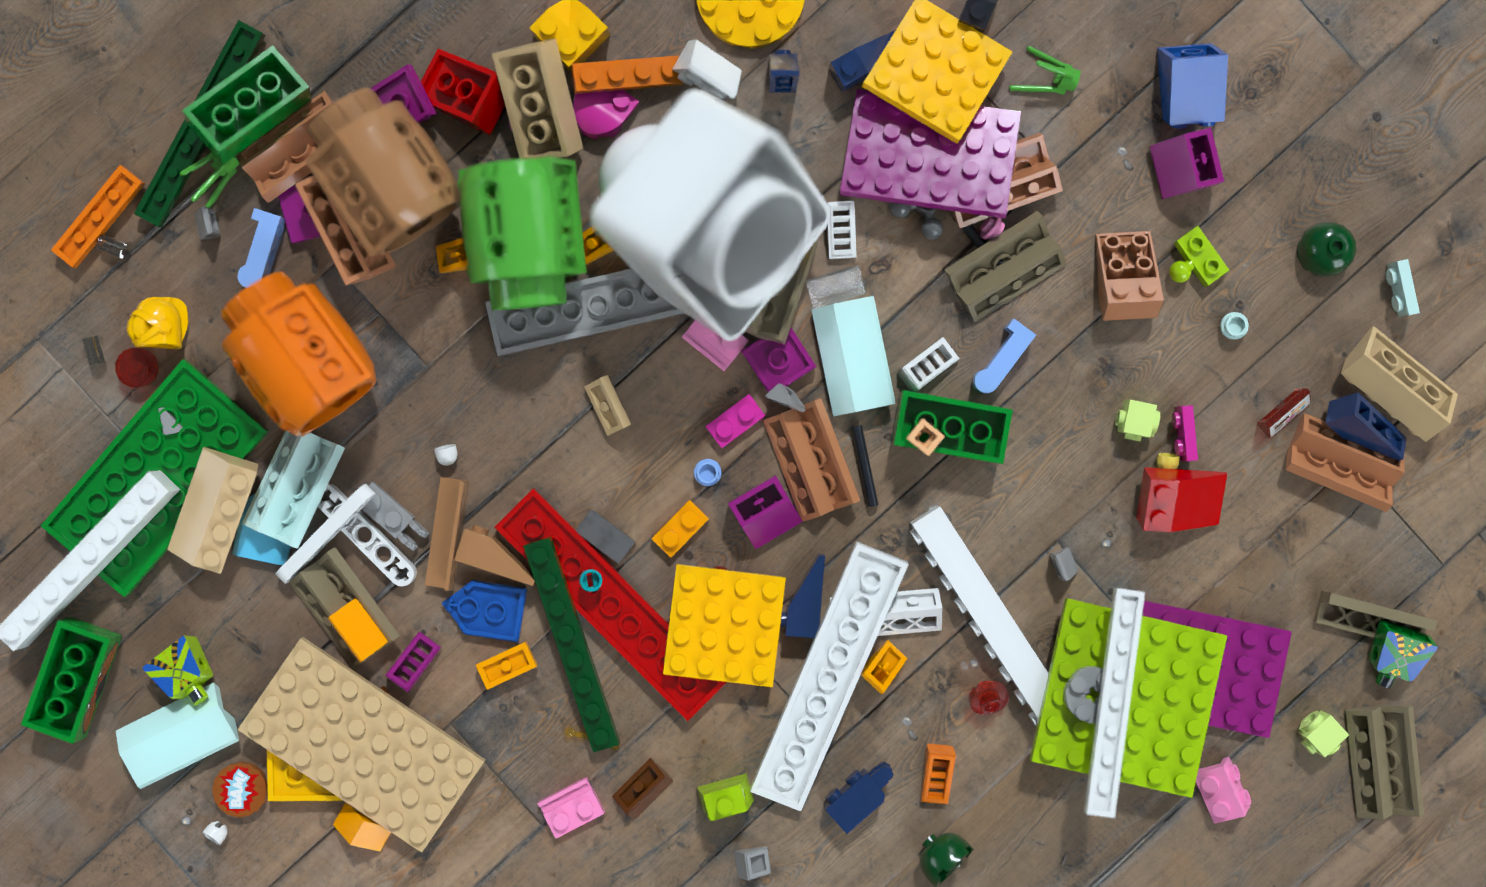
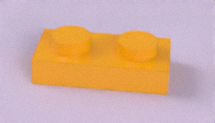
[652,500,709,558]
[475,641,538,690]

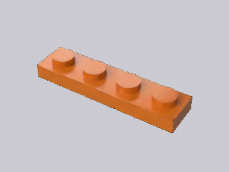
[571,55,684,94]
[51,165,145,268]

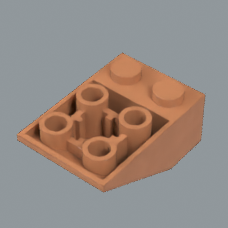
[1095,231,1164,321]

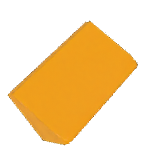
[328,598,388,662]

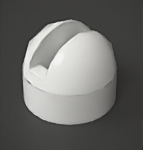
[434,444,457,466]
[202,821,228,845]

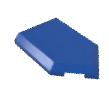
[442,580,527,643]

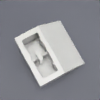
[672,40,742,101]

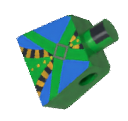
[1369,619,1438,689]

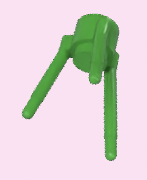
[1009,46,1081,95]
[180,152,240,208]

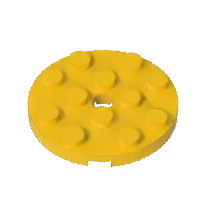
[696,0,805,49]

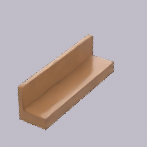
[425,477,469,591]

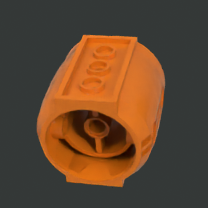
[221,272,376,437]

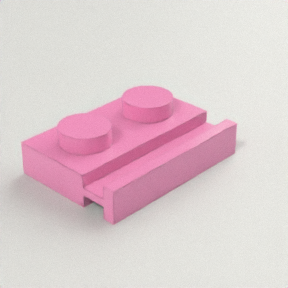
[682,320,749,372]
[538,777,605,839]

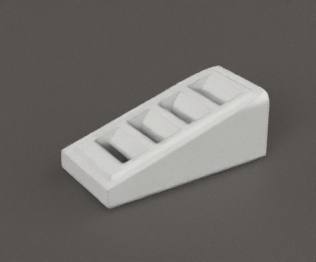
[827,201,856,259]
[897,337,960,392]

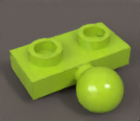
[1169,226,1229,287]

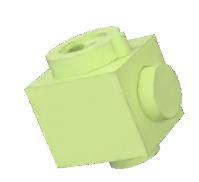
[1115,400,1160,442]
[1297,710,1349,757]

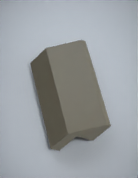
[944,211,1067,323]
[745,240,818,344]
[289,547,400,670]
[1346,705,1424,820]

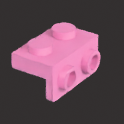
[1196,757,1251,824]

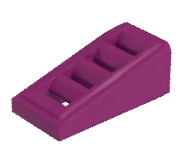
[385,631,441,693]

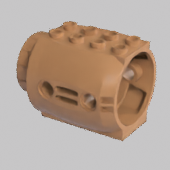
[305,88,460,257]

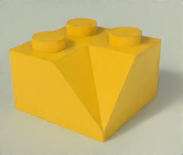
[529,0,610,72]

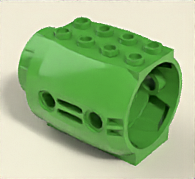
[458,157,587,310]

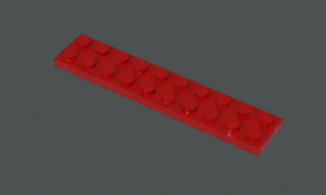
[495,488,727,721]

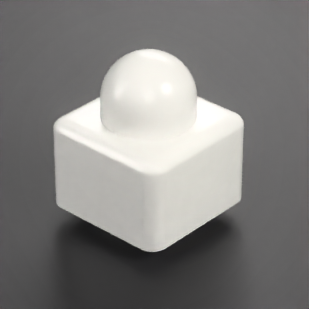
[591,90,831,341]

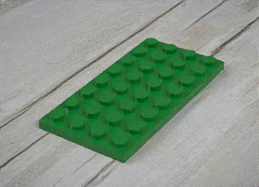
[41,359,269,597]

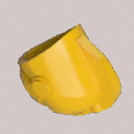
[127,297,188,349]

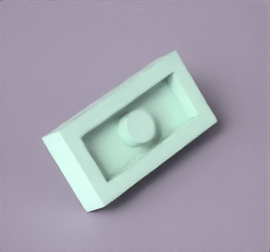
[1386,259,1420,317]

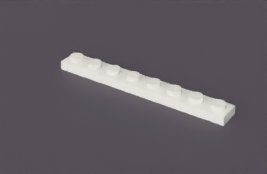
[1084,588,1145,818]

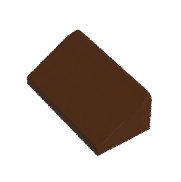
[612,758,673,819]

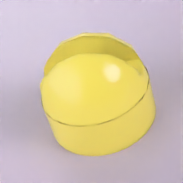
[1157,453,1180,469]

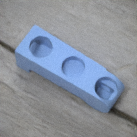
[238,208,286,288]
[972,319,1036,393]

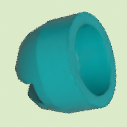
[579,569,602,592]

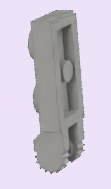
[362,482,429,551]

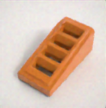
[920,744,956,805]

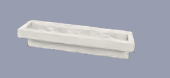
[830,588,942,636]

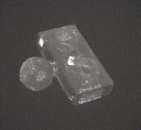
[805,265,866,308]

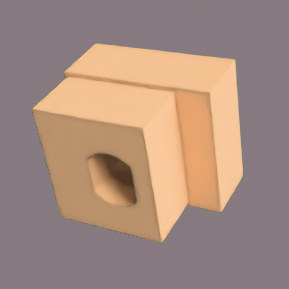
[906,419,945,456]

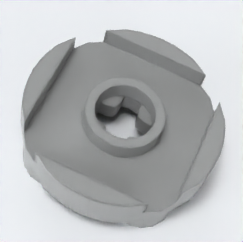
[1063,666,1103,723]

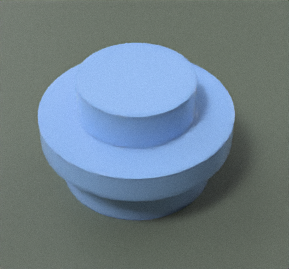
[694,459,721,486]

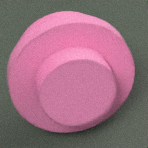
[980,217,1005,240]

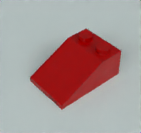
[420,48,505,135]
[1136,467,1227,532]

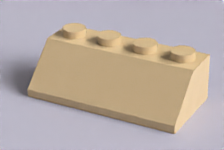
[492,39,583,159]
[1341,326,1458,442]
[167,447,258,574]

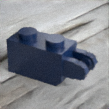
[824,762,894,834]

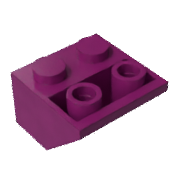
[1149,128,1225,199]
[728,475,803,549]

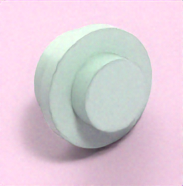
[1220,312,1249,340]

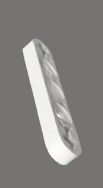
[318,483,417,586]
[275,484,376,584]

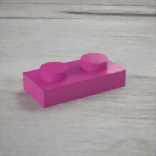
[705,394,766,448]
[1172,405,1198,461]

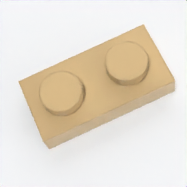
[584,375,631,436]

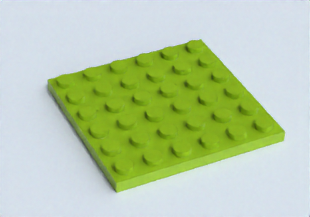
[1029,598,1227,798]

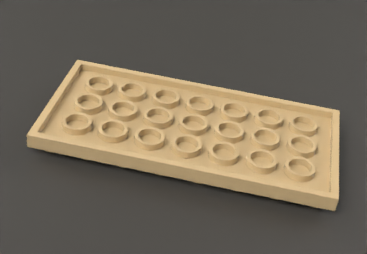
[237,637,486,853]

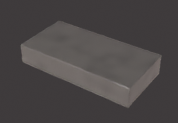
[576,509,635,564]

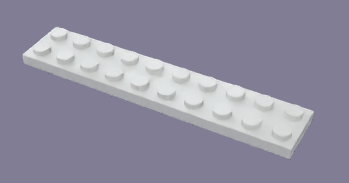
[750,541,909,811]

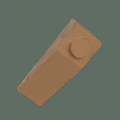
[454,524,536,586]

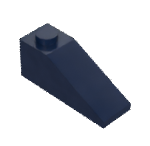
[829,30,896,93]
[769,50,799,93]
[1326,392,1406,461]
[780,553,825,638]

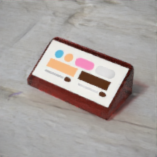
[1257,388,1311,438]

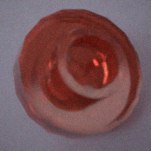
[115,348,158,388]
[968,681,1010,715]

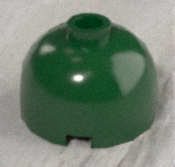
[1297,222,1357,277]
[920,833,974,887]

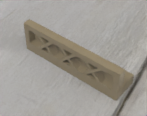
[1313,590,1437,638]

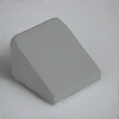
[195,206,221,240]
[766,383,806,412]
[158,407,186,435]
[1050,547,1078,581]
[734,846,771,881]

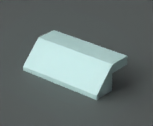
[811,296,896,416]
[242,431,345,549]
[116,683,239,789]

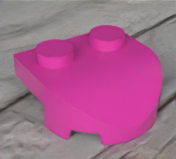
[573,90,639,139]

